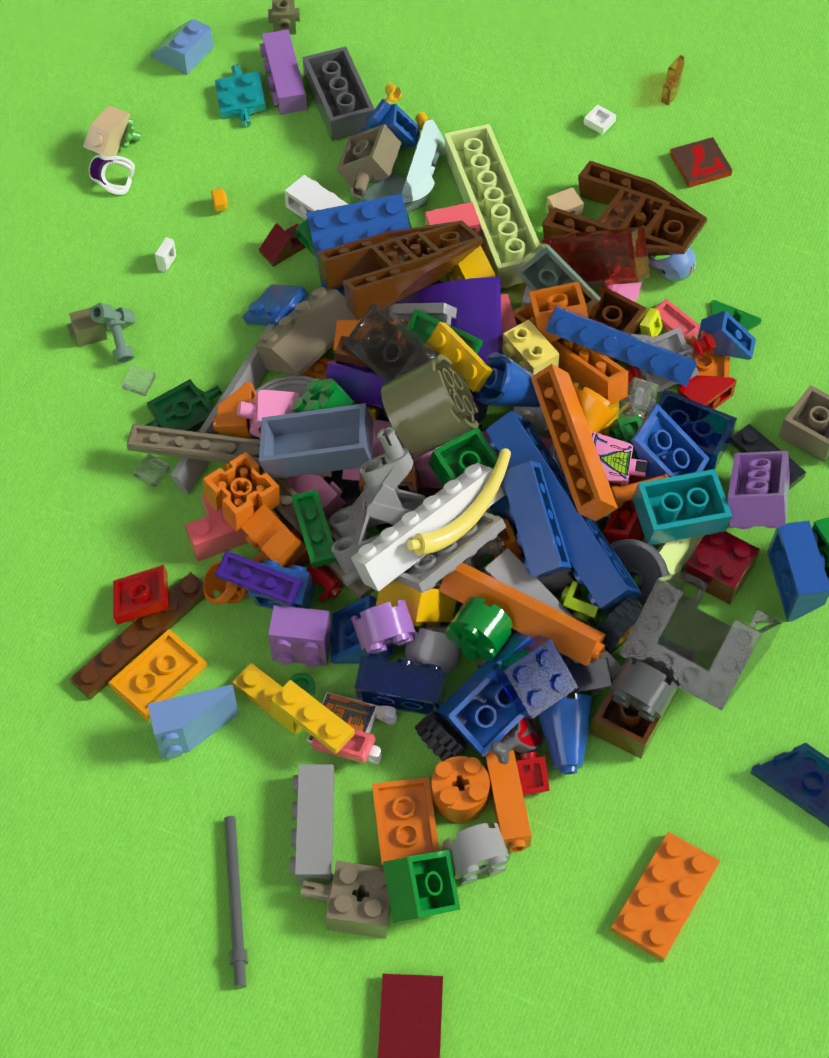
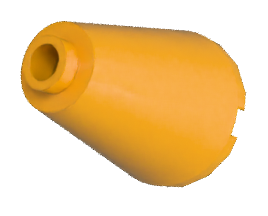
[551,383,619,444]

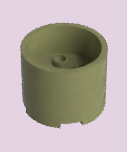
[381,355,479,456]

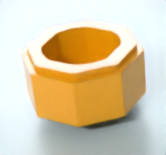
[211,188,228,212]

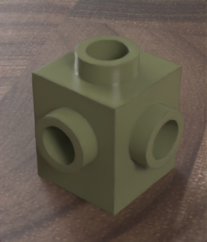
[268,0,300,35]

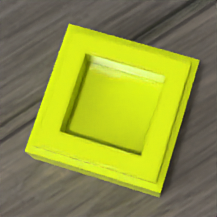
[639,308,663,337]

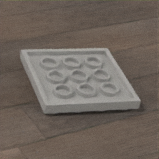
[394,512,506,593]

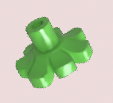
[120,118,141,148]

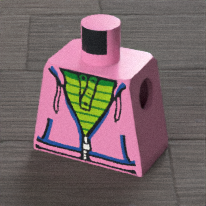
[591,432,647,487]

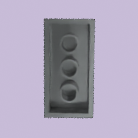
[303,46,375,141]

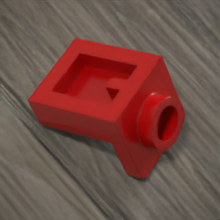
[306,563,343,603]
[516,751,550,795]

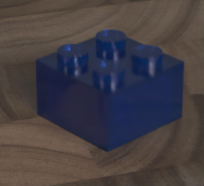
[492,635,578,719]

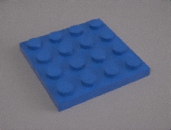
[306,194,410,297]

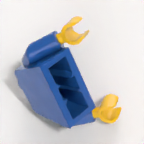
[359,83,430,149]

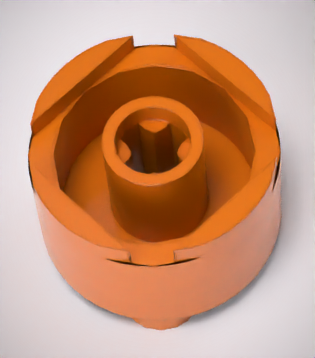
[431,756,490,824]

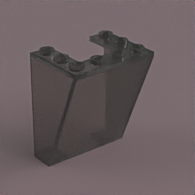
[619,571,783,711]

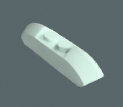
[401,119,445,203]

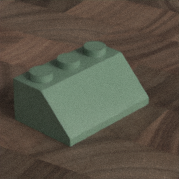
[515,244,601,310]

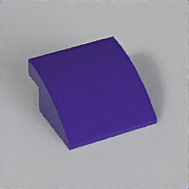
[396,277,502,363]

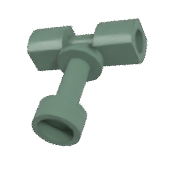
[90,303,135,363]

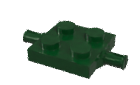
[145,379,222,432]

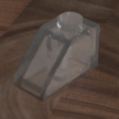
[619,377,659,421]

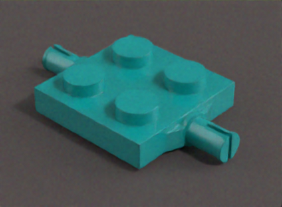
[215,64,267,127]

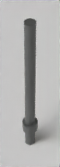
[224,816,248,989]

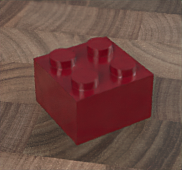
[682,531,760,604]

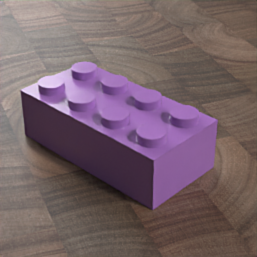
[728,451,790,529]

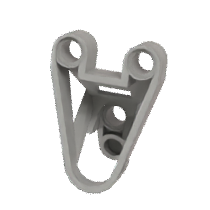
[328,427,428,574]

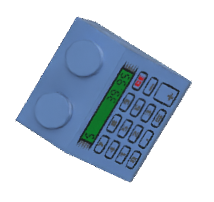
[151,19,214,75]

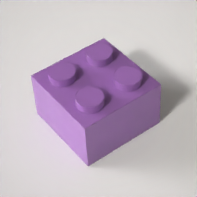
[268,605,332,667]

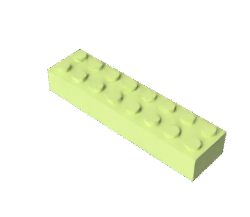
[444,124,540,288]

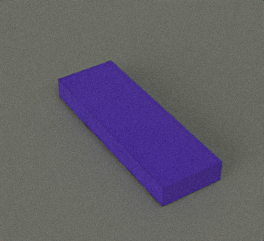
[215,550,303,607]

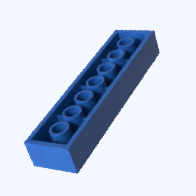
[486,411,642,612]

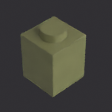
[67,308,107,347]

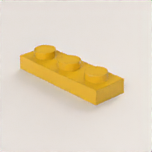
[426,322,493,392]

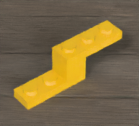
[232,663,355,754]

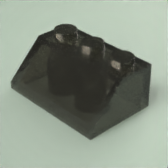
[343,302,440,383]

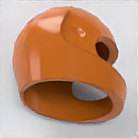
[203,561,249,605]

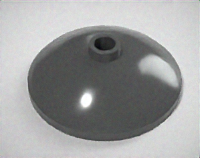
[602,539,669,618]

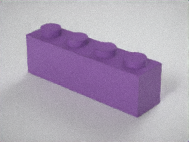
[259,29,307,115]

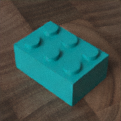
[632,469,732,545]

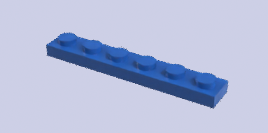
[545,305,697,386]

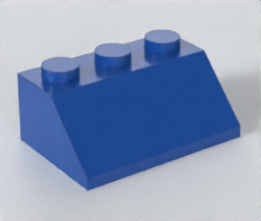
[767,521,829,622]

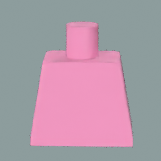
[237,390,299,438]

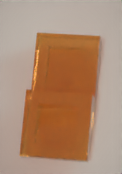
[661,55,684,106]

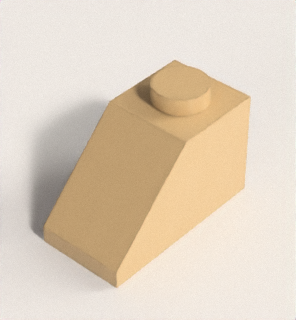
[83,105,130,156]

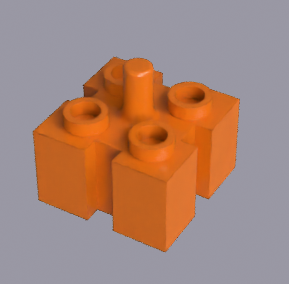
[203,452,280,532]
[241,504,309,569]

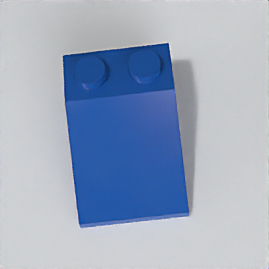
[631,404,710,478]

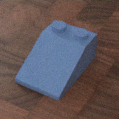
[148,684,239,758]

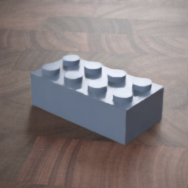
[259,403,374,479]

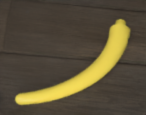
[407,448,511,556]

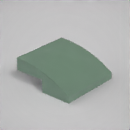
[359,172,429,216]

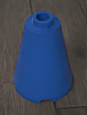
[474,352,540,408]
[536,694,592,775]

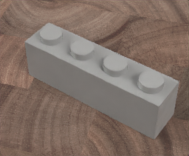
[290,764,335,885]

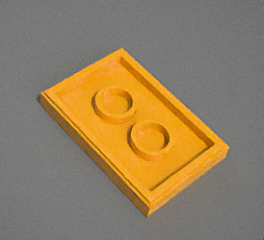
[108,629,207,721]

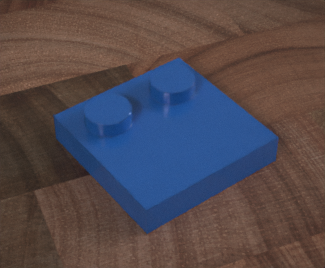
[242,284,308,326]

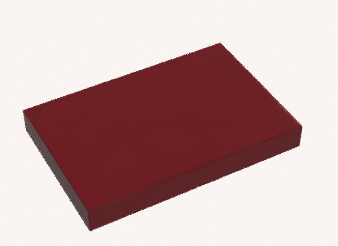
[378,973,443,1058]

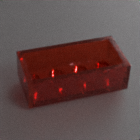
[542,227,651,286]

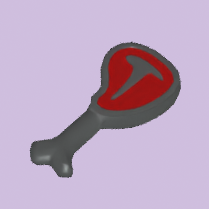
[490,713,543,765]

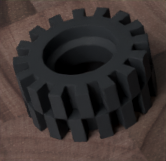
[415,710,467,761]

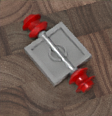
[627,327,716,395]

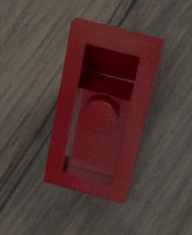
[259,223,306,267]

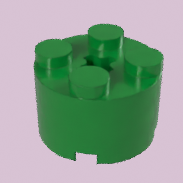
[291,378,355,413]
[445,597,513,661]

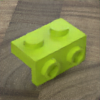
[561,581,601,627]

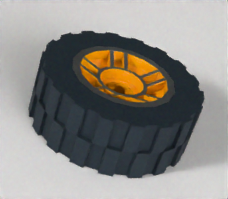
[597,596,649,655]

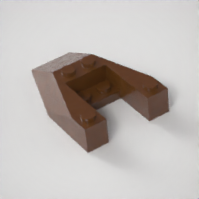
[542,161,707,257]
[316,220,483,318]

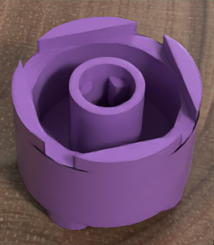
[351,600,416,655]

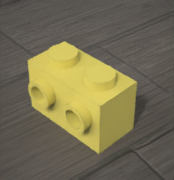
[502,320,559,375]

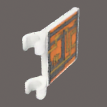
[307,692,397,764]

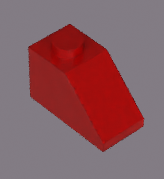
[676,375,737,422]

